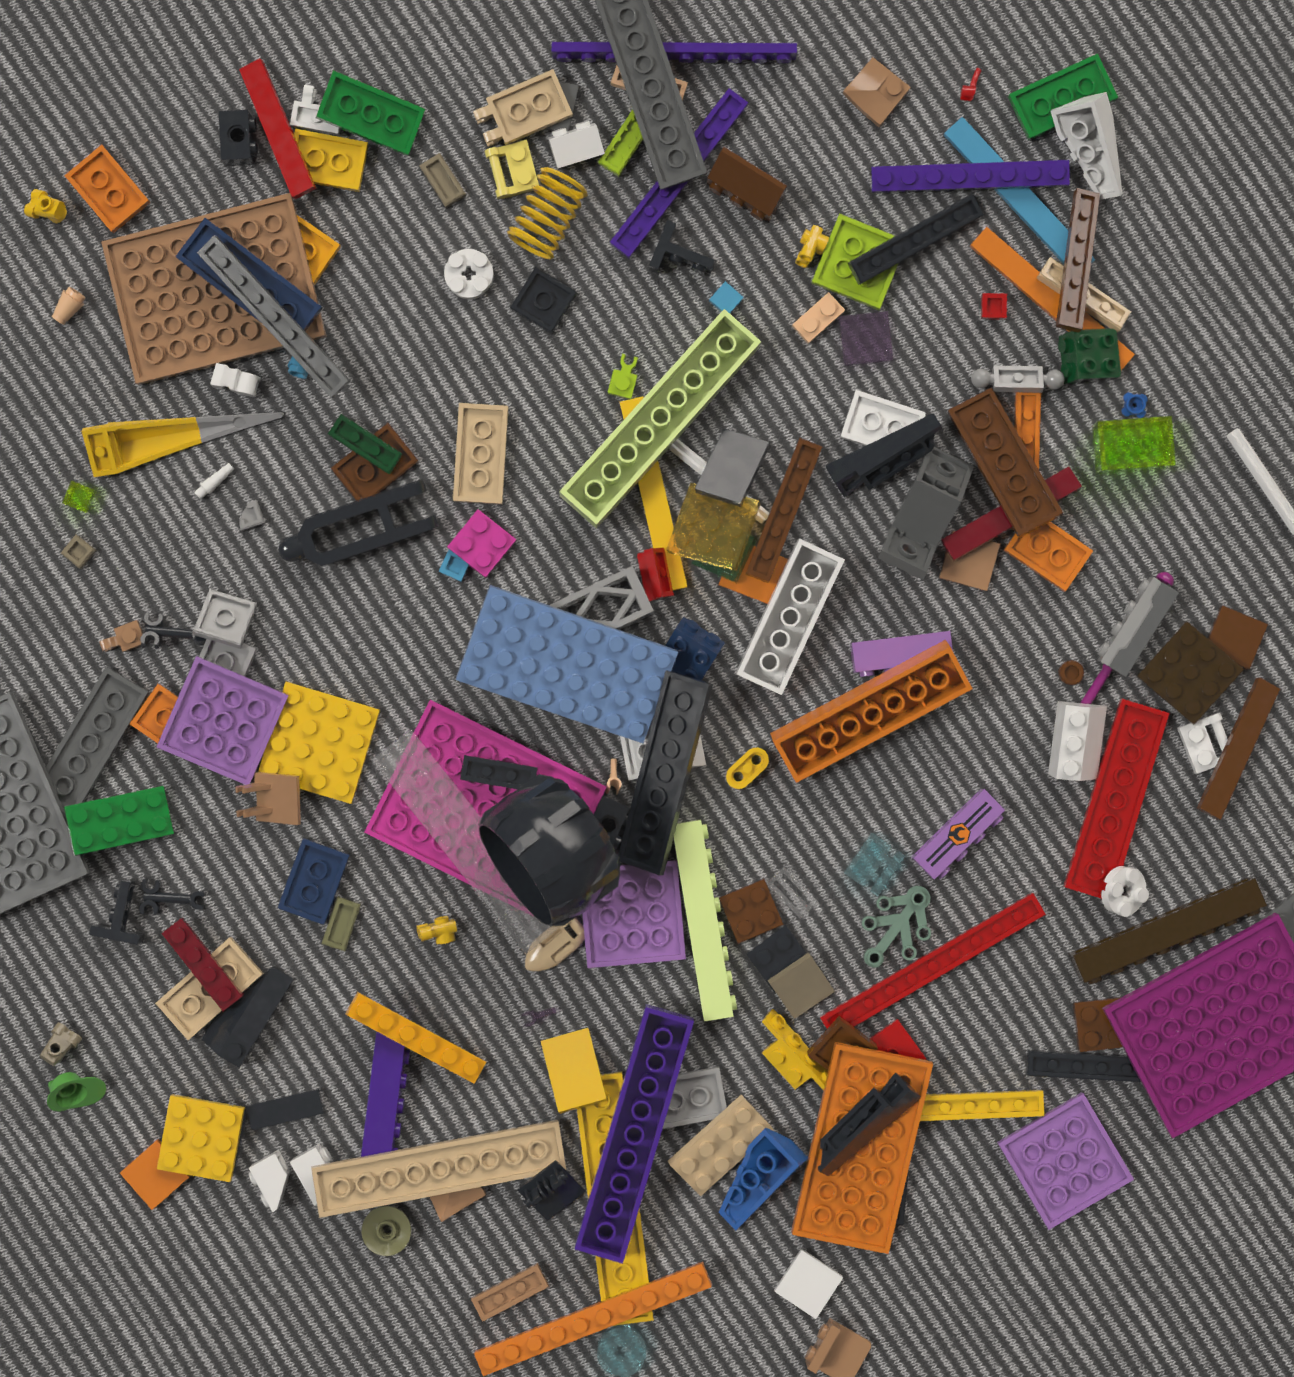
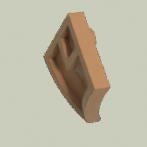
[843,57,911,127]
[430,1186,486,1222]

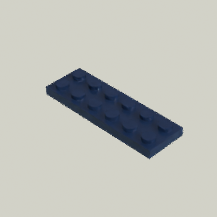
[175,218,323,331]

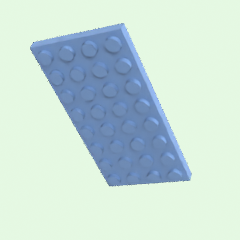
[456,585,678,743]

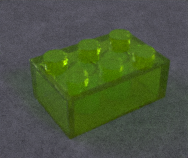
[1092,416,1176,474]

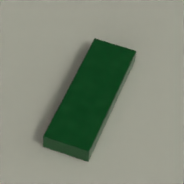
[328,414,403,475]

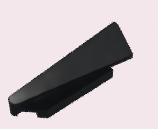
[826,414,942,498]
[818,1073,921,1176]

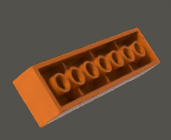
[770,640,973,783]

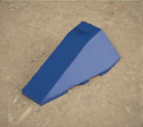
[719,1128,808,1231]

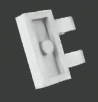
[290,85,340,135]

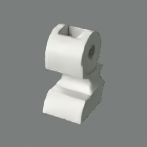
[210,363,261,397]

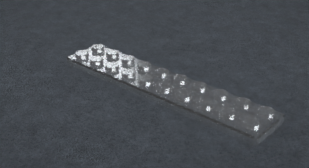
[372,729,560,954]

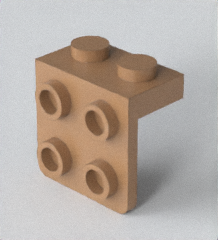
[805,1318,871,1377]

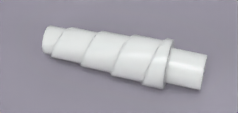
[194,463,234,499]

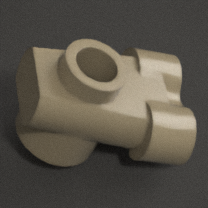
[40,1022,82,1066]

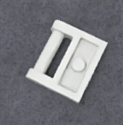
[1177,712,1228,774]

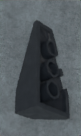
[201,966,294,1068]

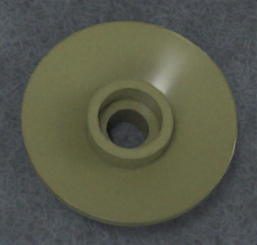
[361,1206,411,1256]

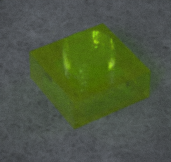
[62,480,96,513]

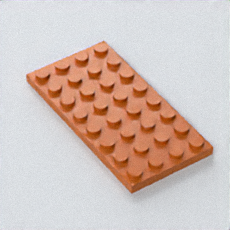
[791,1042,933,1254]

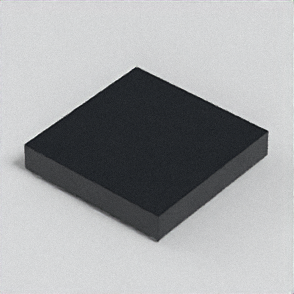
[510,267,577,335]

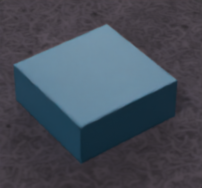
[709,281,744,314]
[439,550,469,582]

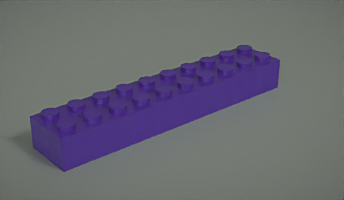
[575,1004,694,1264]

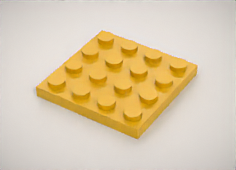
[258,681,380,804]

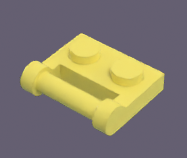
[484,140,539,199]

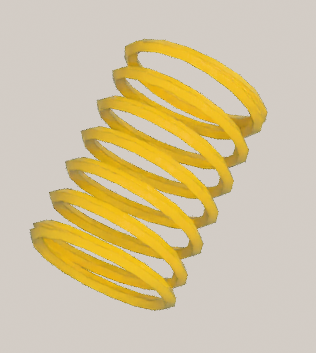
[507,167,588,259]

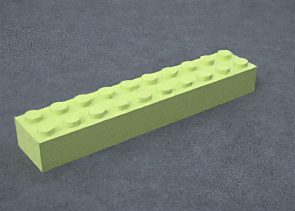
[559,309,761,529]

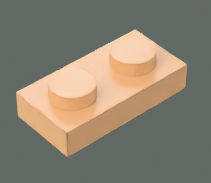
[792,292,845,344]

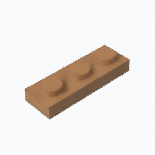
[471,1263,549,1322]

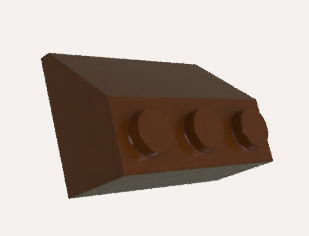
[707,147,787,222]

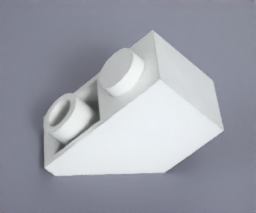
[249,1150,290,1212]

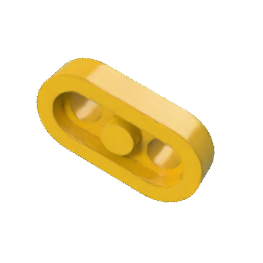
[726,748,769,789]

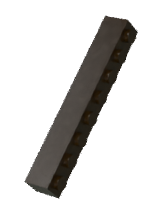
[1068,877,1267,985]

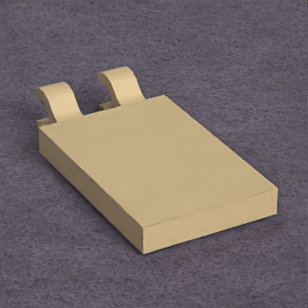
[473,69,573,147]

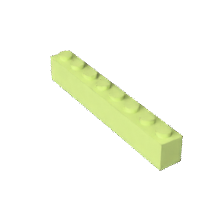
[674,820,737,1021]

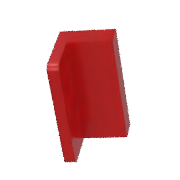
[637,547,674,601]

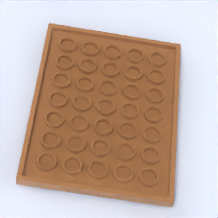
[101,193,327,385]

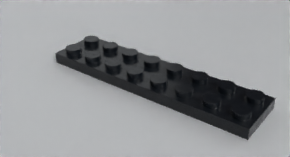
[618,670,713,876]

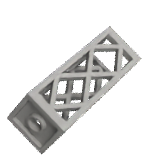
[549,566,654,630]

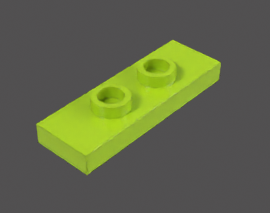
[598,109,643,177]

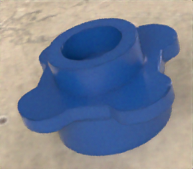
[1121,392,1148,418]

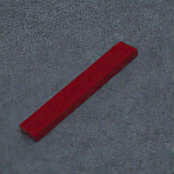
[941,466,1082,562]

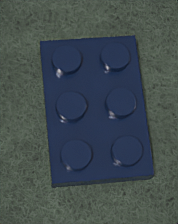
[278,838,350,925]

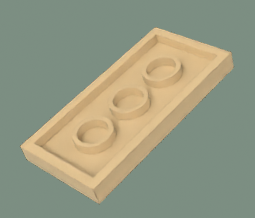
[453,403,509,505]
[155,937,264,1040]
[668,1094,774,1196]

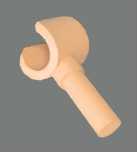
[605,759,622,795]

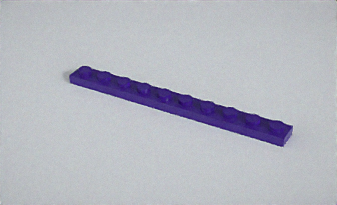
[551,42,797,63]

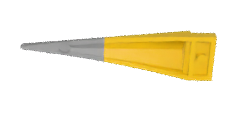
[81,412,284,477]

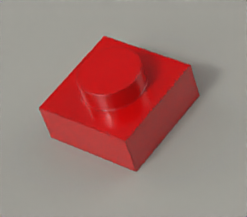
[981,293,1007,320]

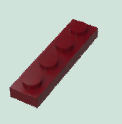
[161,918,243,1011]

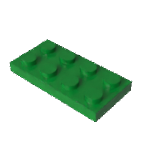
[1008,53,1118,141]
[316,70,425,156]
[64,786,174,856]

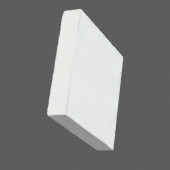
[774,1248,843,1319]

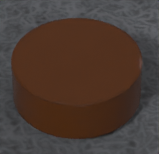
[1058,660,1084,685]

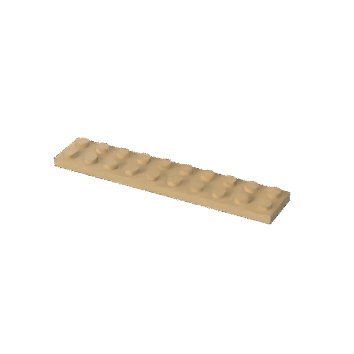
[311,1120,566,1218]

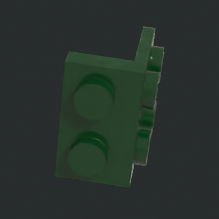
[1058,329,1121,384]

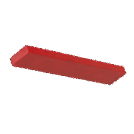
[239,58,316,200]

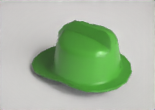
[47,1072,106,1112]

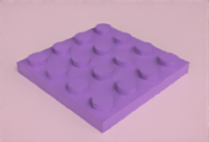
[157,656,288,785]
[582,860,686,968]
[997,1092,1134,1230]

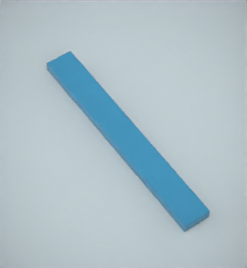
[944,117,1095,264]

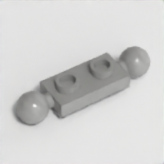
[971,365,1065,393]

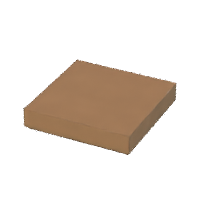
[939,531,1000,591]

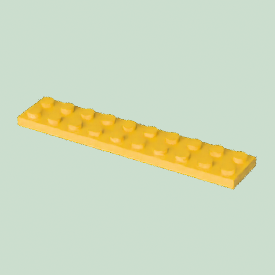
[577,1072,654,1326]

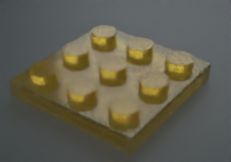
[666,483,761,571]

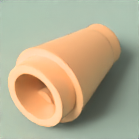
[52,287,85,325]

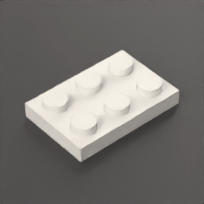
[840,390,926,446]

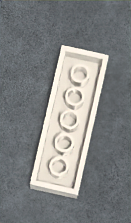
[736,539,845,695]

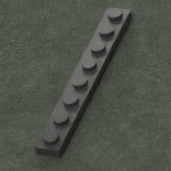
[197,235,351,398]

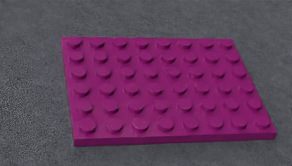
[1102,913,1294,1139]

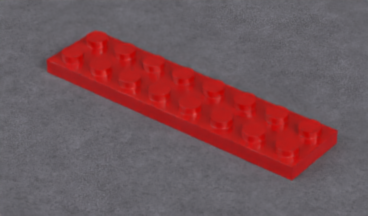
[1063,699,1169,899]

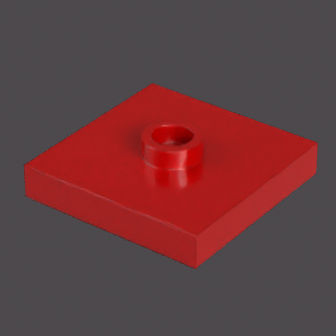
[869,1019,927,1060]

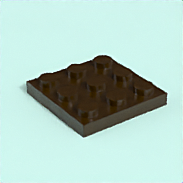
[1137,621,1244,725]

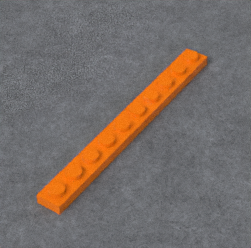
[474,1261,712,1376]

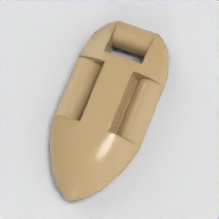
[525,917,585,971]

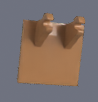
[235,772,301,825]

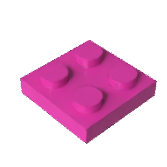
[447,509,516,579]

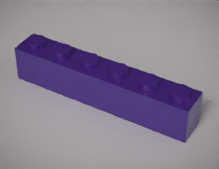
[361,1017,410,1157]

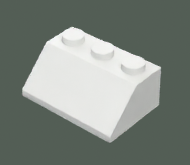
[1048,701,1107,781]

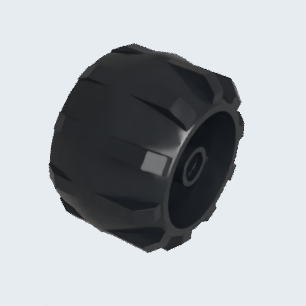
[478,774,621,927]

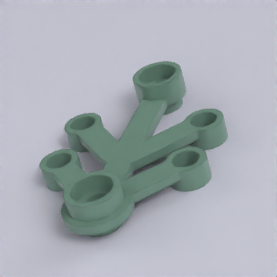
[861,886,931,968]

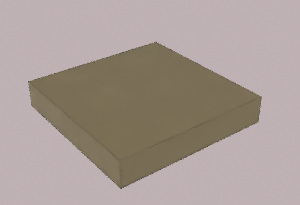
[768,952,835,1019]

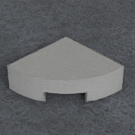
[240,500,265,531]

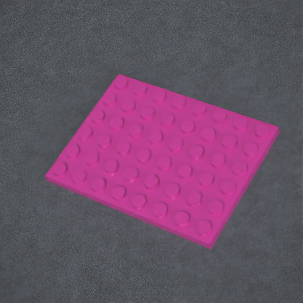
[364,700,607,916]

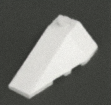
[1051,92,1123,200]

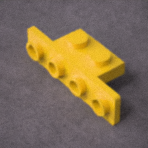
[762,1009,828,1091]

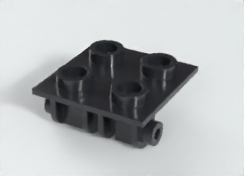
[517,1160,586,1221]

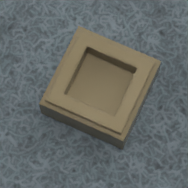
[61,534,97,569]

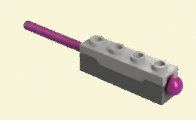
[1080,572,1179,704]

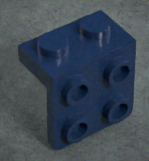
[665,617,725,680]

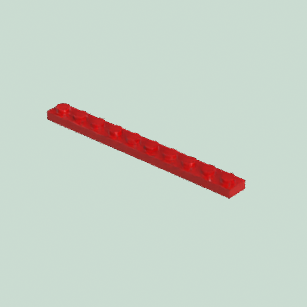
[819,892,1046,1029]

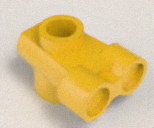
[24,189,67,223]
[795,225,829,268]
[416,916,457,944]

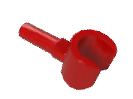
[960,68,982,101]

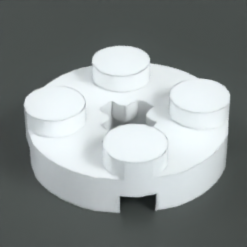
[444,249,494,299]
[1101,866,1149,917]

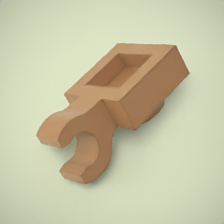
[99,620,147,652]

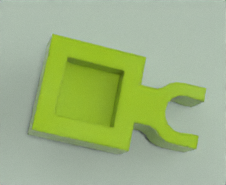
[608,353,638,400]

